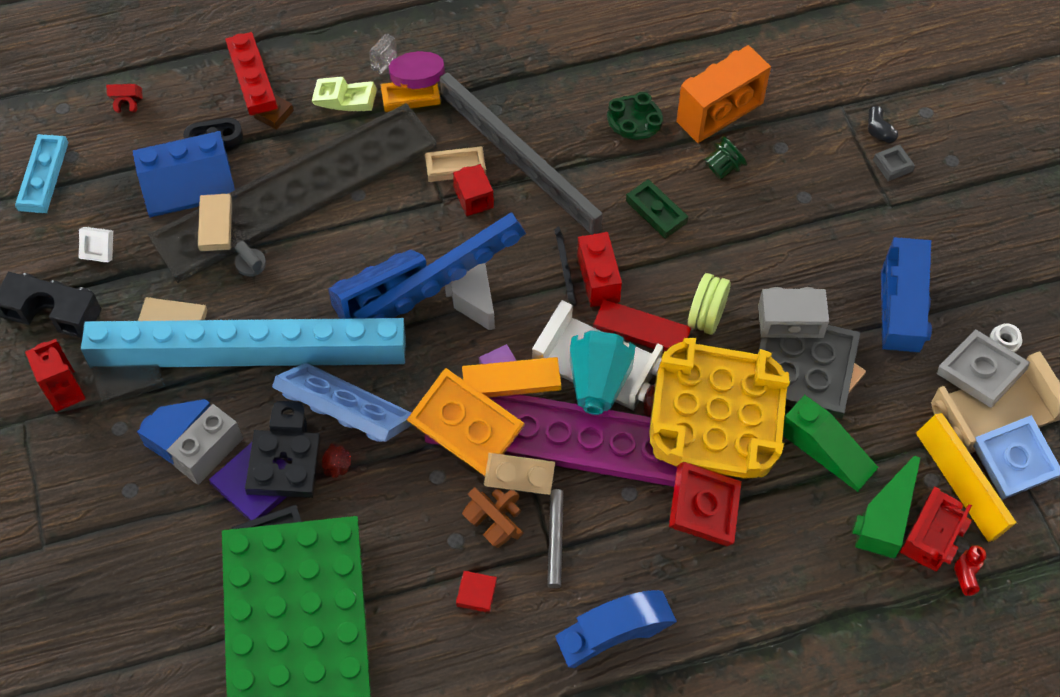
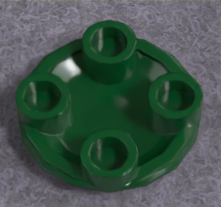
[606,92,663,140]

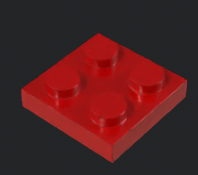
[669,462,742,547]

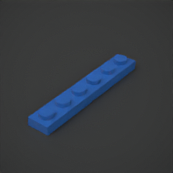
[353,212,526,319]

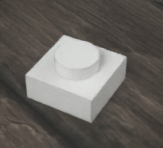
[79,227,113,262]

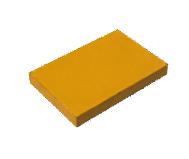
[407,368,525,476]

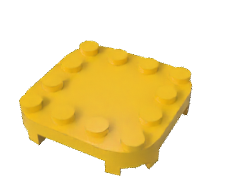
[649,338,790,478]

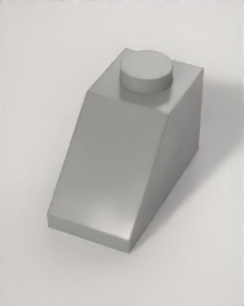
[444,263,495,330]

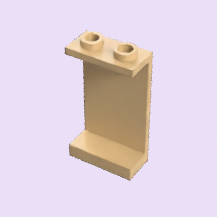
[931,351,1060,453]

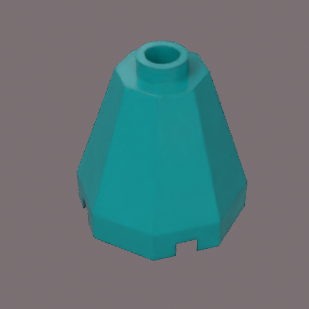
[569,330,636,415]

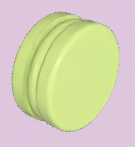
[688,273,731,335]

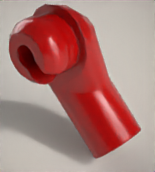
[954,545,987,596]

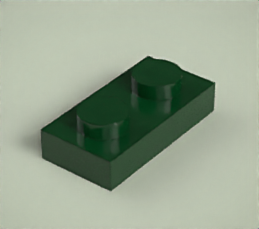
[626,179,688,239]

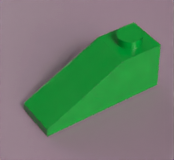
[783,394,878,492]
[852,456,921,559]

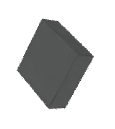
[873,144,915,181]

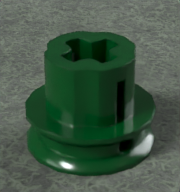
[704,136,747,179]

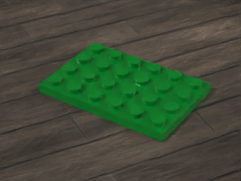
[222,516,371,697]

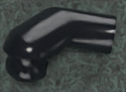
[868,106,898,144]

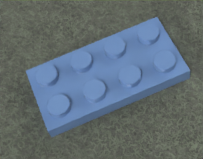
[272,363,412,442]

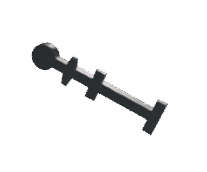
[554,226,577,306]

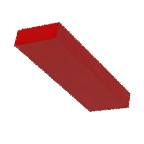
[593,299,692,352]

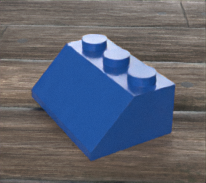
[132,131,237,218]
[328,249,426,319]

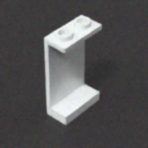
[532,300,663,410]

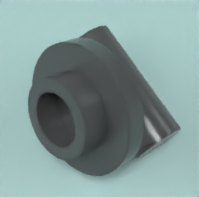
[235,241,266,276]

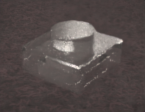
[369,33,397,74]

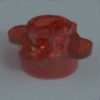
[322,444,350,478]

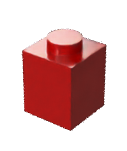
[453,164,494,217]

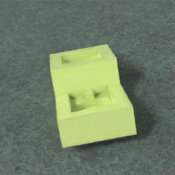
[312,77,377,111]

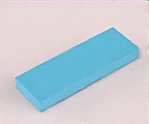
[15,134,69,213]

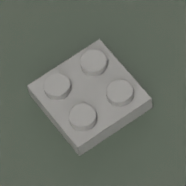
[937,329,1030,408]

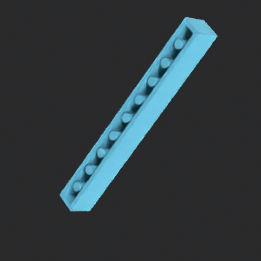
[81,318,406,368]

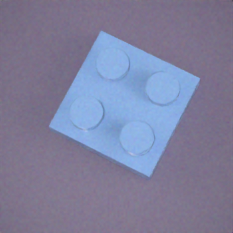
[973,415,1060,500]

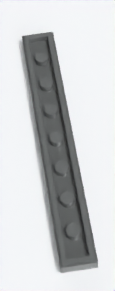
[440,72,603,235]

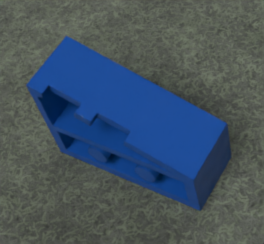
[881,237,932,352]

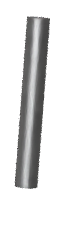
[548,489,563,588]

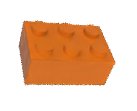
[676,45,771,143]

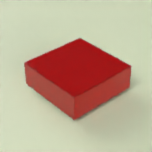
[456,571,497,613]

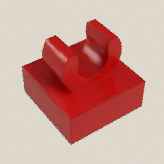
[106,84,143,113]

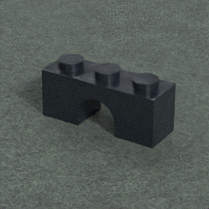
[0,271,101,338]

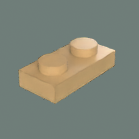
[484,453,555,495]

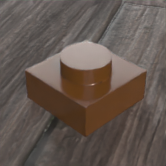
[253,94,294,130]

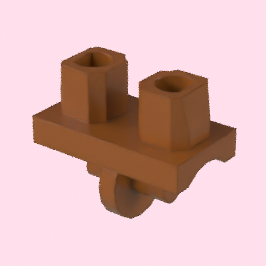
[462,487,524,548]

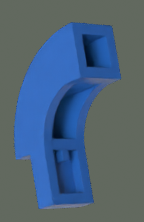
[555,590,677,668]

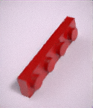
[225,32,278,116]

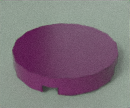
[388,51,445,89]

